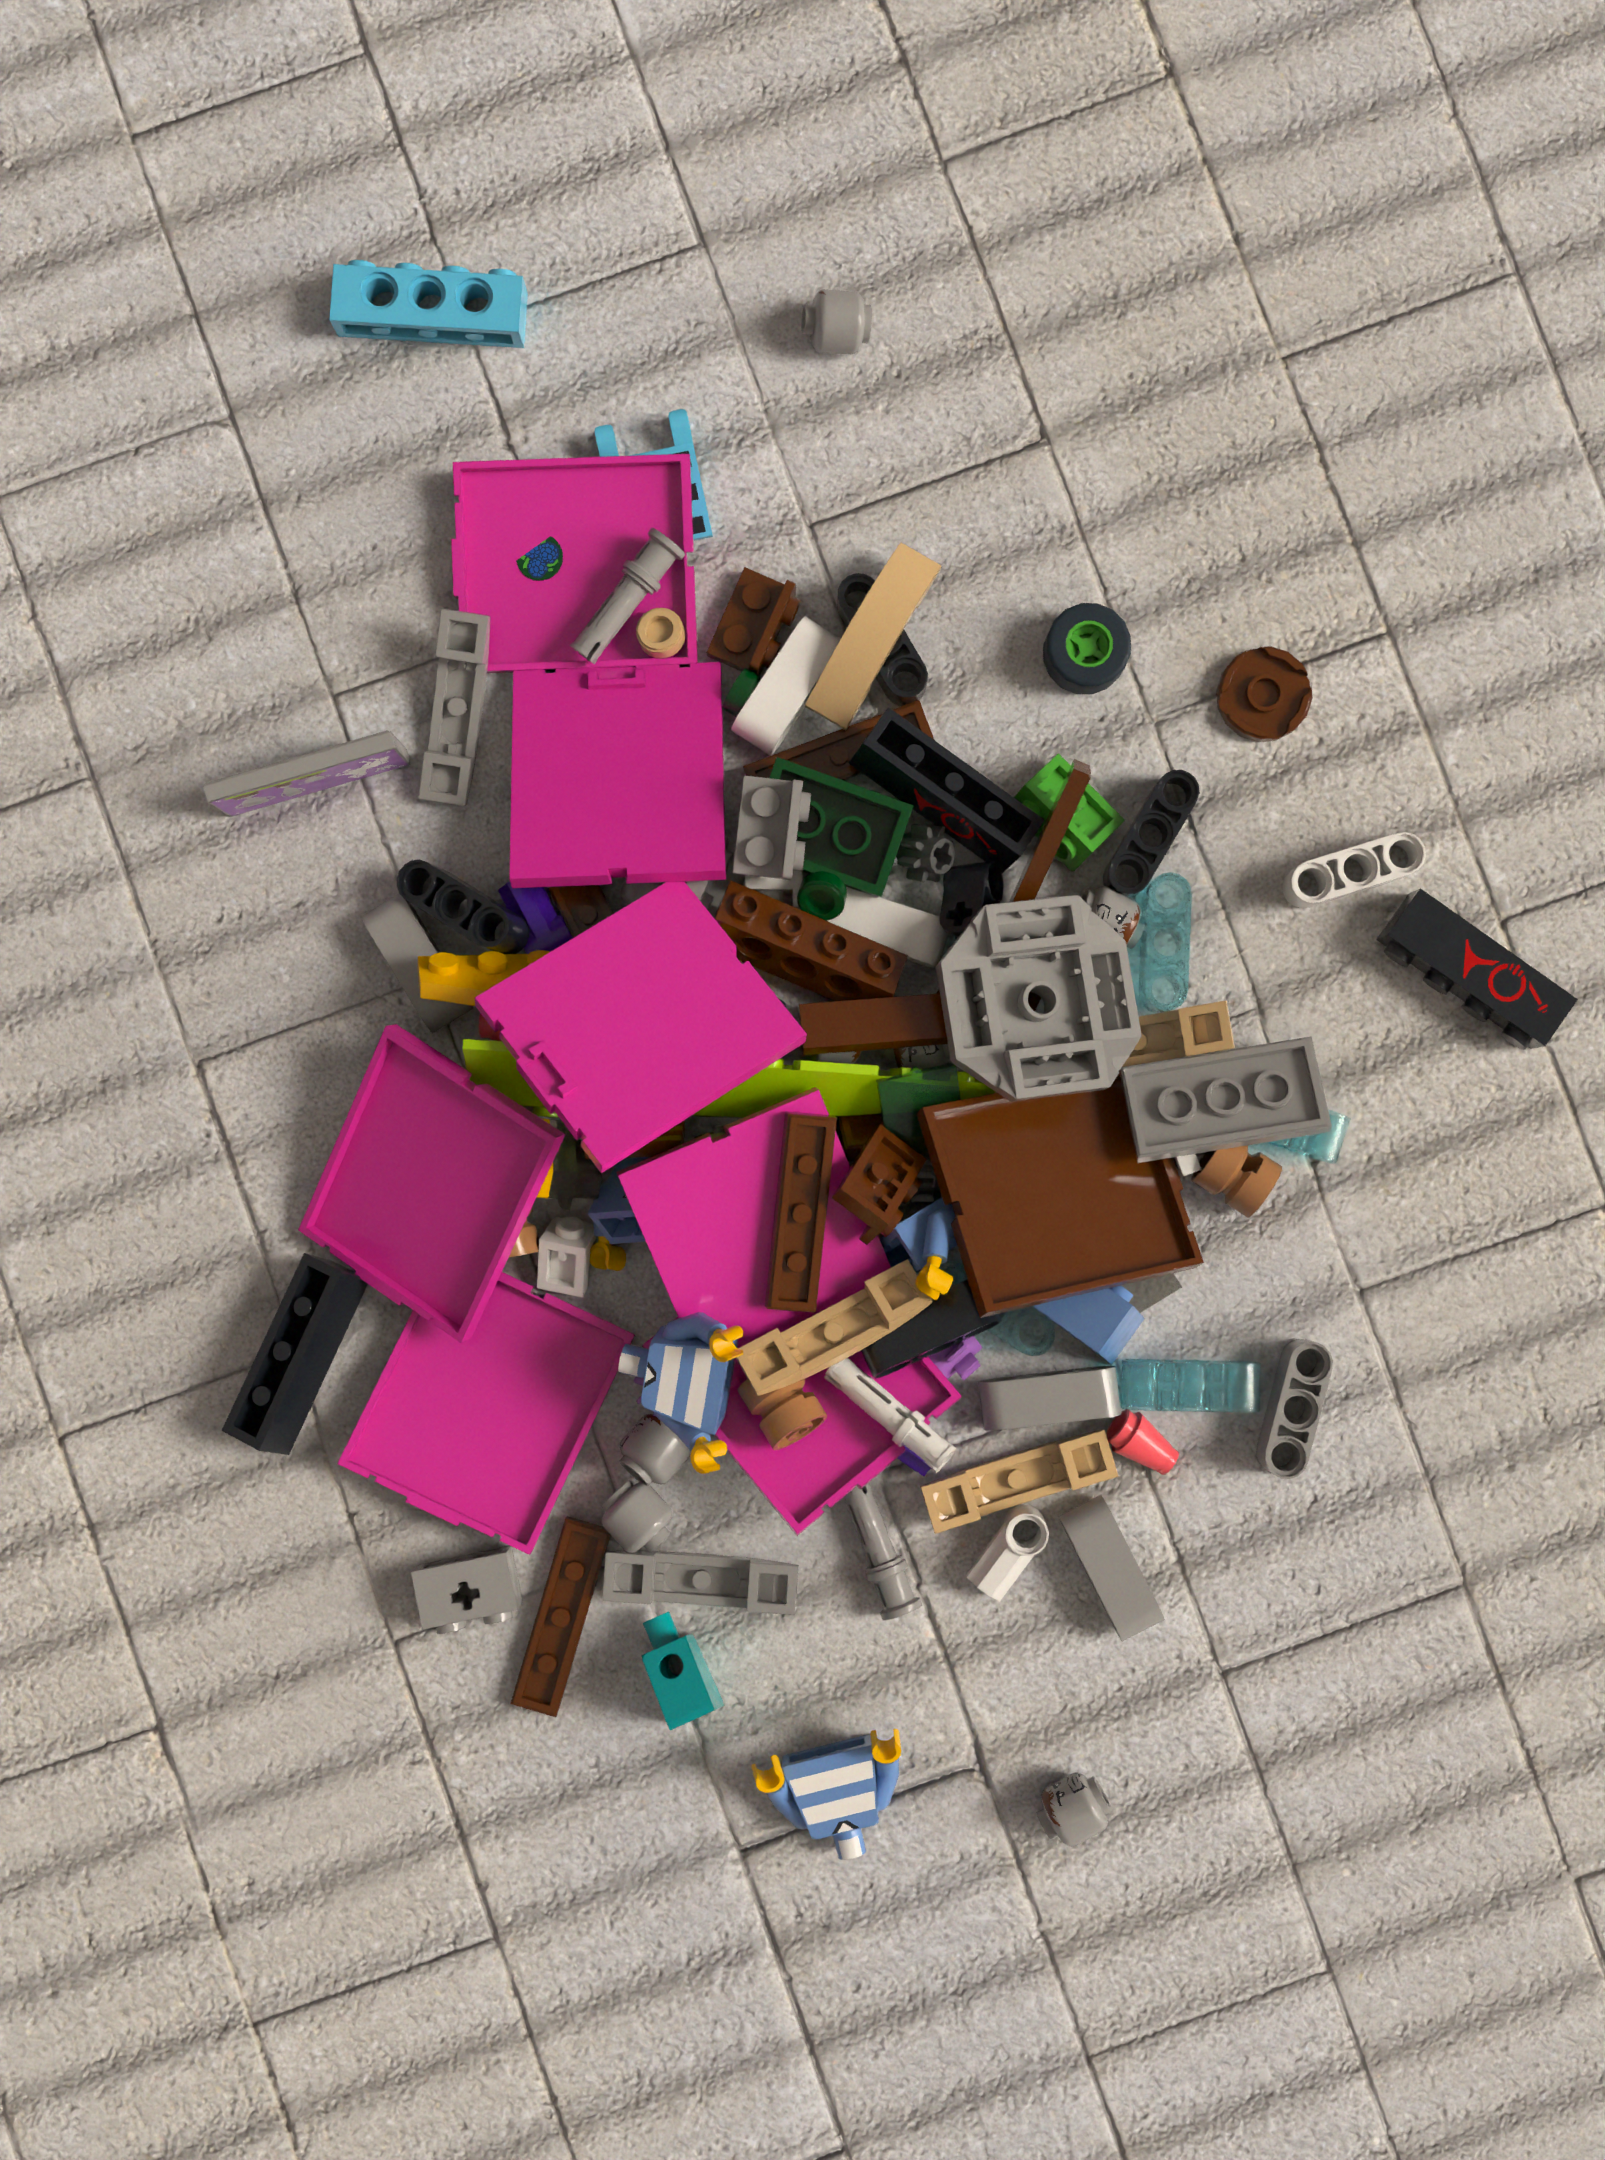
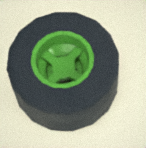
[1043,603,1131,694]

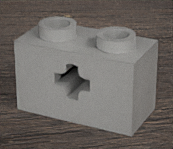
[411,1546,523,1634]

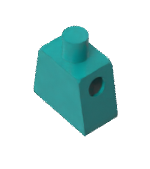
[641,1612,724,1730]

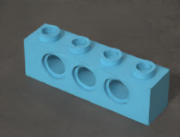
[329,260,528,348]

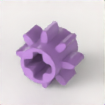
[929,1336,983,1380]

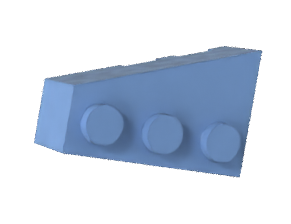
[1032,1286,1145,1365]

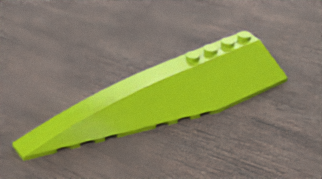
[462,1039,997,1118]

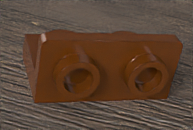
[706,567,801,676]
[832,1124,927,1245]

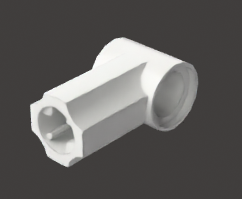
[966,1504,1049,1602]

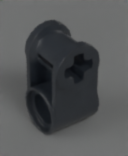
[939,861,1004,941]

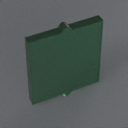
[876,1063,961,1156]

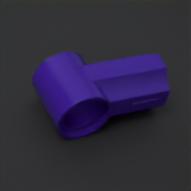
[498,881,573,954]

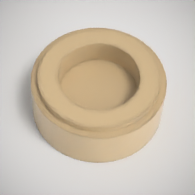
[636,608,685,659]

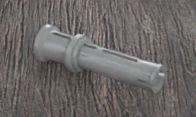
[570,528,685,665]
[844,1483,922,1621]

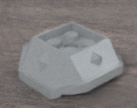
[936,895,1142,1102]

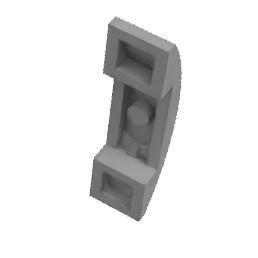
[418,608,490,806]
[602,1551,799,1615]

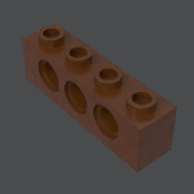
[714,880,908,1001]

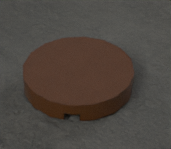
[1216,646,1313,742]

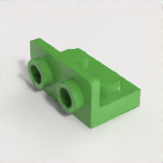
[1014,753,1125,871]

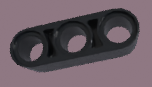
[837,573,928,706]
[1103,770,1200,898]
[397,860,529,954]
[861,1279,1002,1379]

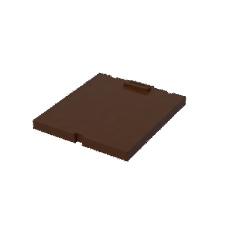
[917,1070,1204,1318]

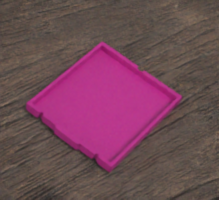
[451,454,698,673]
[509,662,726,888]
[475,881,807,1173]
[298,1024,566,1343]
[616,1087,891,1388]
[337,1272,635,1555]
[642,1317,962,1536]

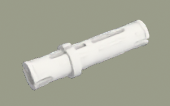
[824,1358,957,1473]

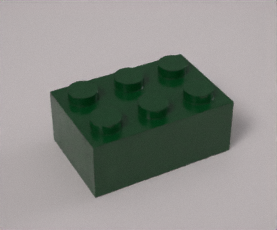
[769,757,914,897]

